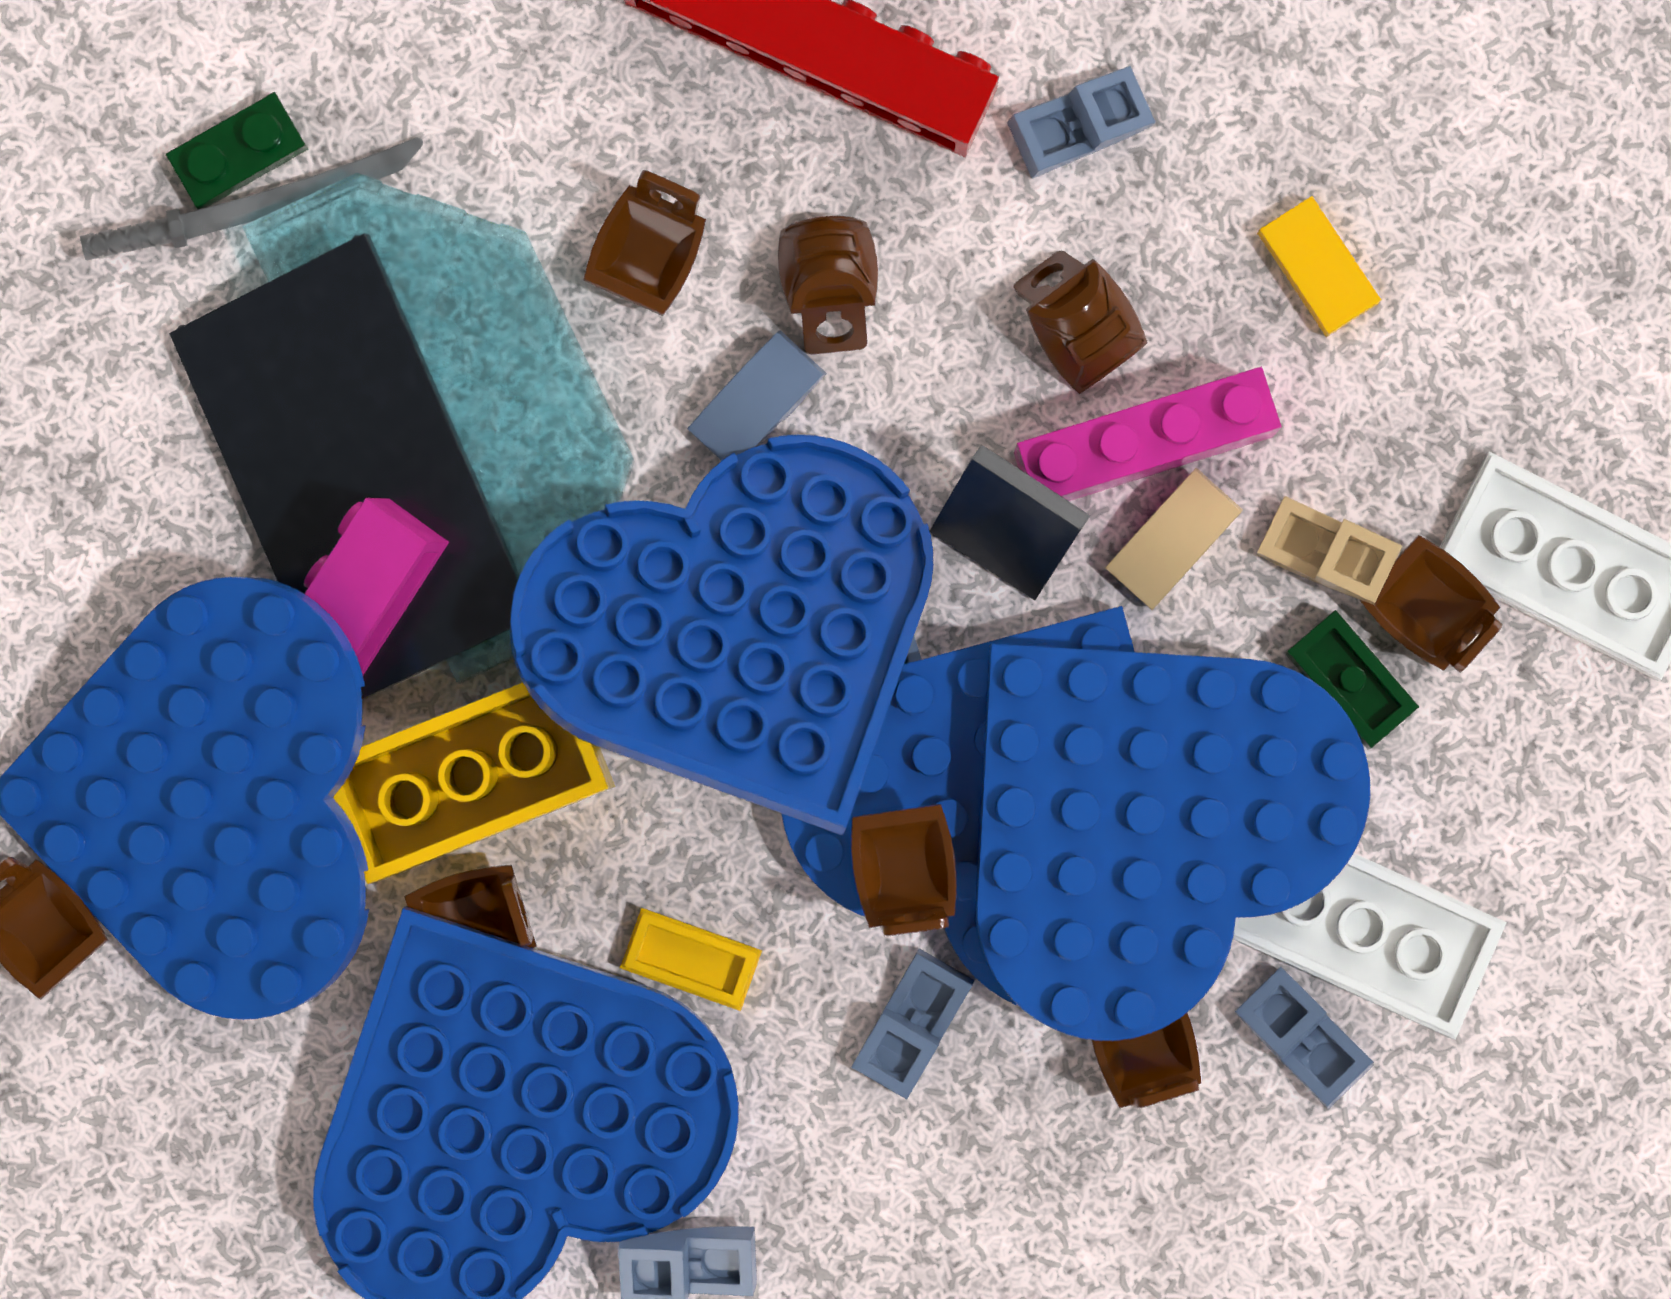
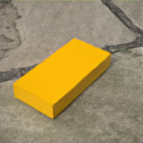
[1257,196,1382,338]
[620,908,762,1011]

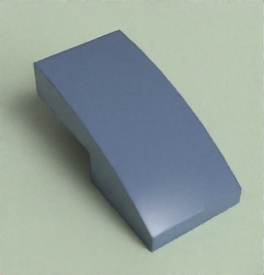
[1007,66,1156,179]
[687,331,827,461]
[851,948,974,1099]
[1235,967,1374,1110]
[618,1226,757,1299]

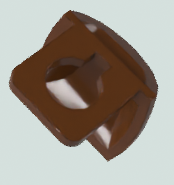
[583,170,706,316]
[778,216,878,355]
[1013,251,1148,394]
[1360,535,1503,672]
[851,804,956,936]
[0,857,108,1000]
[404,865,537,948]
[1091,1012,1202,1108]

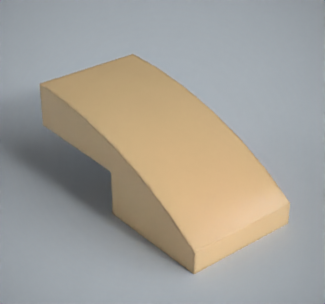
[1105,468,1243,610]
[1257,496,1402,605]

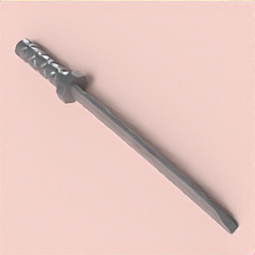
[80,138,423,261]

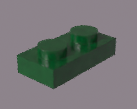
[165,92,309,210]
[1285,610,1419,750]

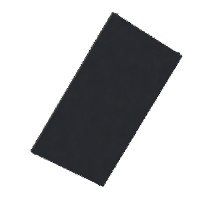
[169,233,520,700]

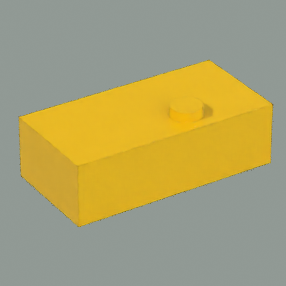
[333,682,616,884]

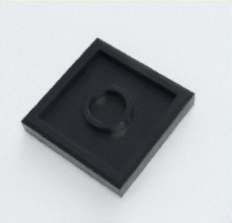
[930,445,1090,600]

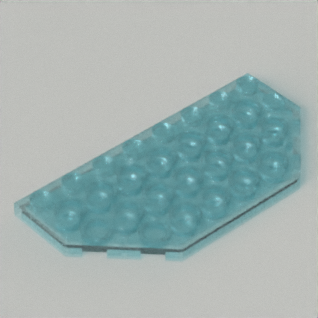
[242,173,635,684]

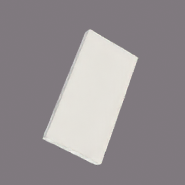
[1440,452,1671,681]
[1233,853,1507,1040]

